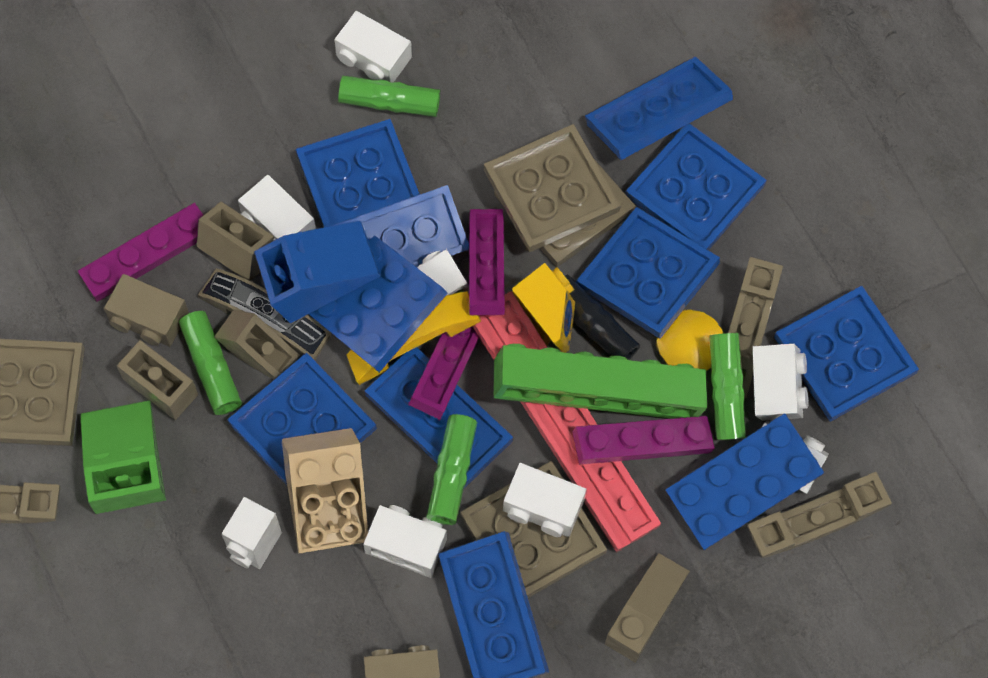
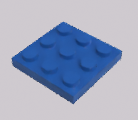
[296,119,420,228]
[625,123,767,250]
[576,207,720,339]
[309,235,448,373]
[774,286,919,422]
[227,352,377,485]

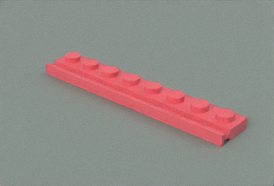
[472,291,661,553]

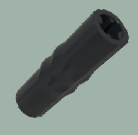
[565,274,640,360]

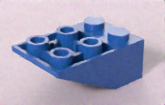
[254,221,381,323]

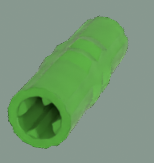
[338,75,441,117]
[179,311,242,415]
[709,333,746,440]
[426,414,478,525]

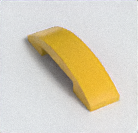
[346,291,481,385]

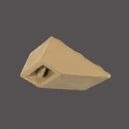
[282,428,368,553]

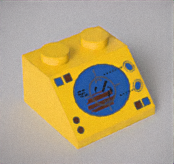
[512,263,575,353]

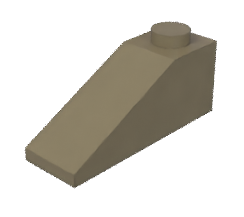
[605,553,690,663]

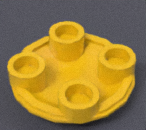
[656,309,723,371]

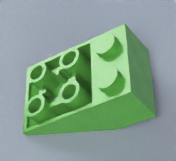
[81,400,166,514]

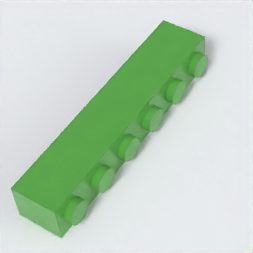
[494,344,707,419]

